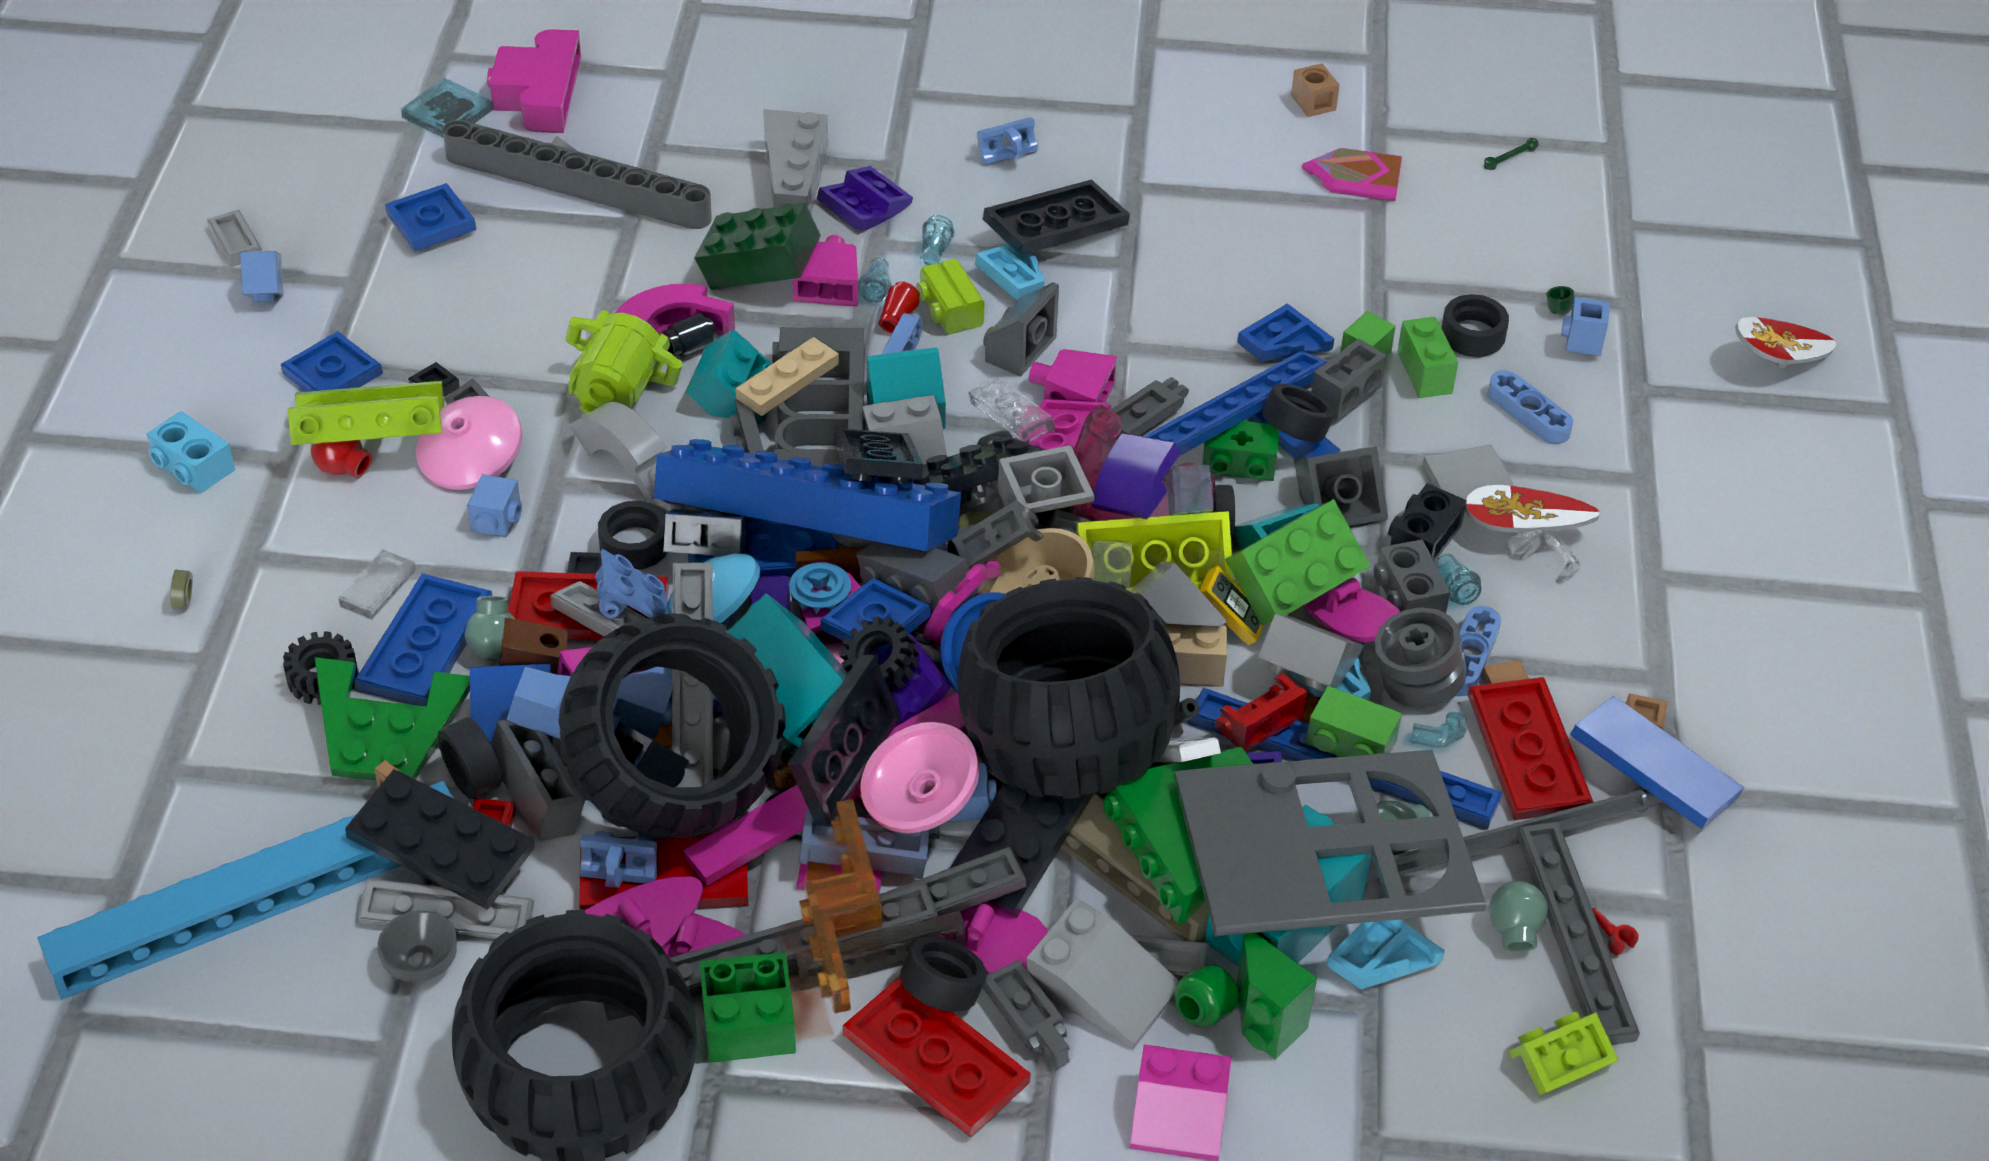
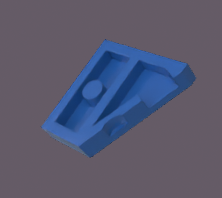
[1237,303,1335,361]

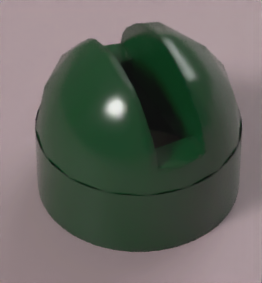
[1546,286,1575,315]

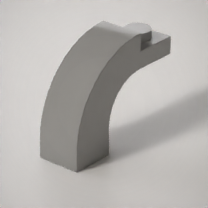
[569,402,667,503]

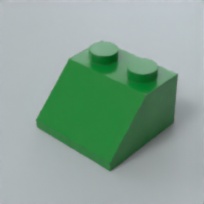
[1236,933,1317,1060]

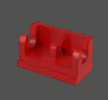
[1215,674,1307,752]

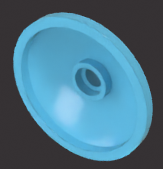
[667,554,760,623]

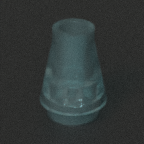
[920,215,955,265]
[858,258,892,303]
[1435,554,1482,605]

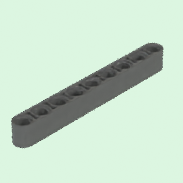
[442,120,712,229]

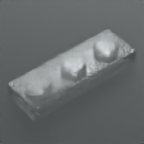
[968,377,1055,442]

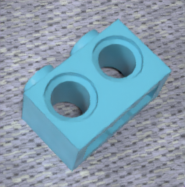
[146,411,235,493]

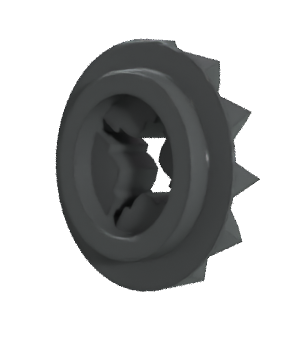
[959,479,999,507]

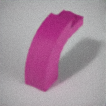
[615,284,735,336]

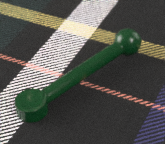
[1484,138,1539,170]

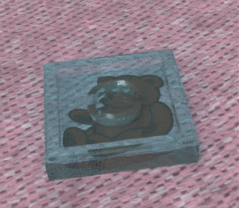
[401,78,494,138]

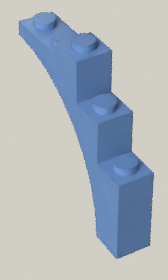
[507,616,730,739]

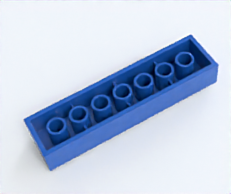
[654,439,961,551]

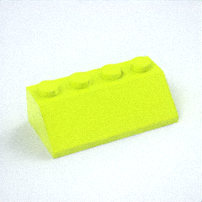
[1076,511,1234,591]

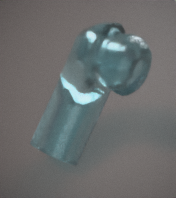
[1410,712,1467,748]

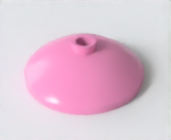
[416,396,523,490]
[860,722,980,833]

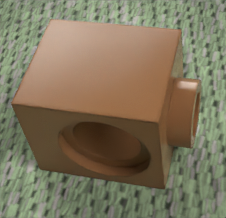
[1291,63,1340,117]

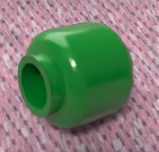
[1174,964,1239,1028]

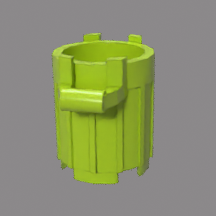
[565,310,683,414]

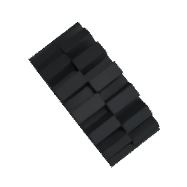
[840,616,919,693]
[283,631,359,705]

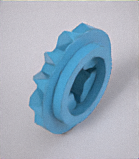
[789,563,851,614]

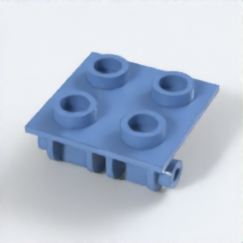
[596,549,669,618]

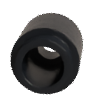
[662,313,716,358]

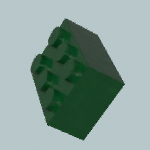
[694,203,821,290]

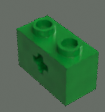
[1201,421,1279,481]

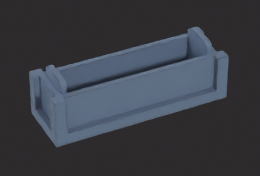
[799,810,929,879]

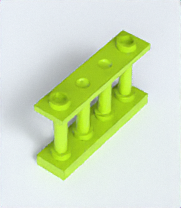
[287,381,445,445]

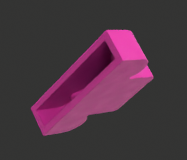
[487,29,582,133]

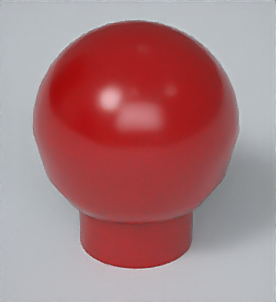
[310,440,372,478]

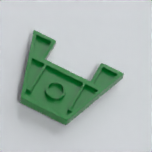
[315,657,470,781]

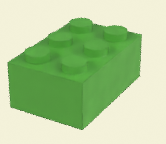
[1225,499,1370,626]

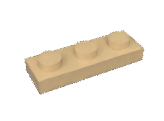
[736,337,839,416]

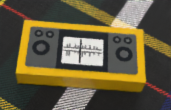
[1200,565,1264,646]

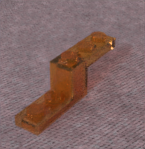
[799,799,882,1014]

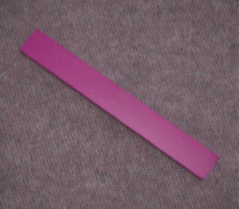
[683,692,967,886]

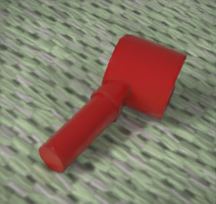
[1592,907,1639,955]

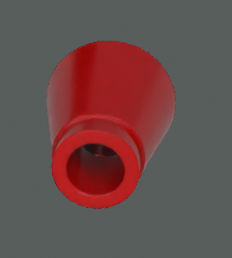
[878,281,919,333]

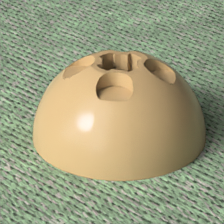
[990,528,1095,594]

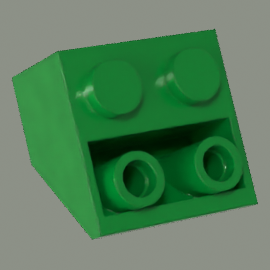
[699,952,796,1063]

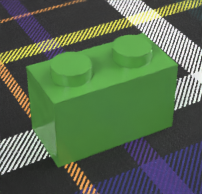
[1397,317,1458,398]
[1306,686,1402,757]

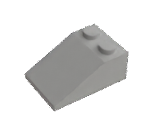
[1027,898,1179,1049]

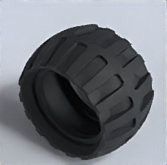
[958,577,1180,798]
[558,613,786,839]
[452,910,697,1161]

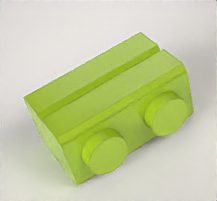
[916,258,985,335]

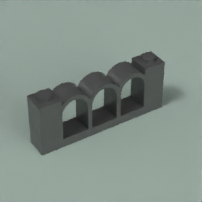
[772,327,865,467]

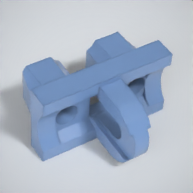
[977,117,1038,165]
[580,831,657,888]

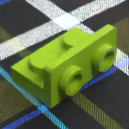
[1508,1011,1619,1096]

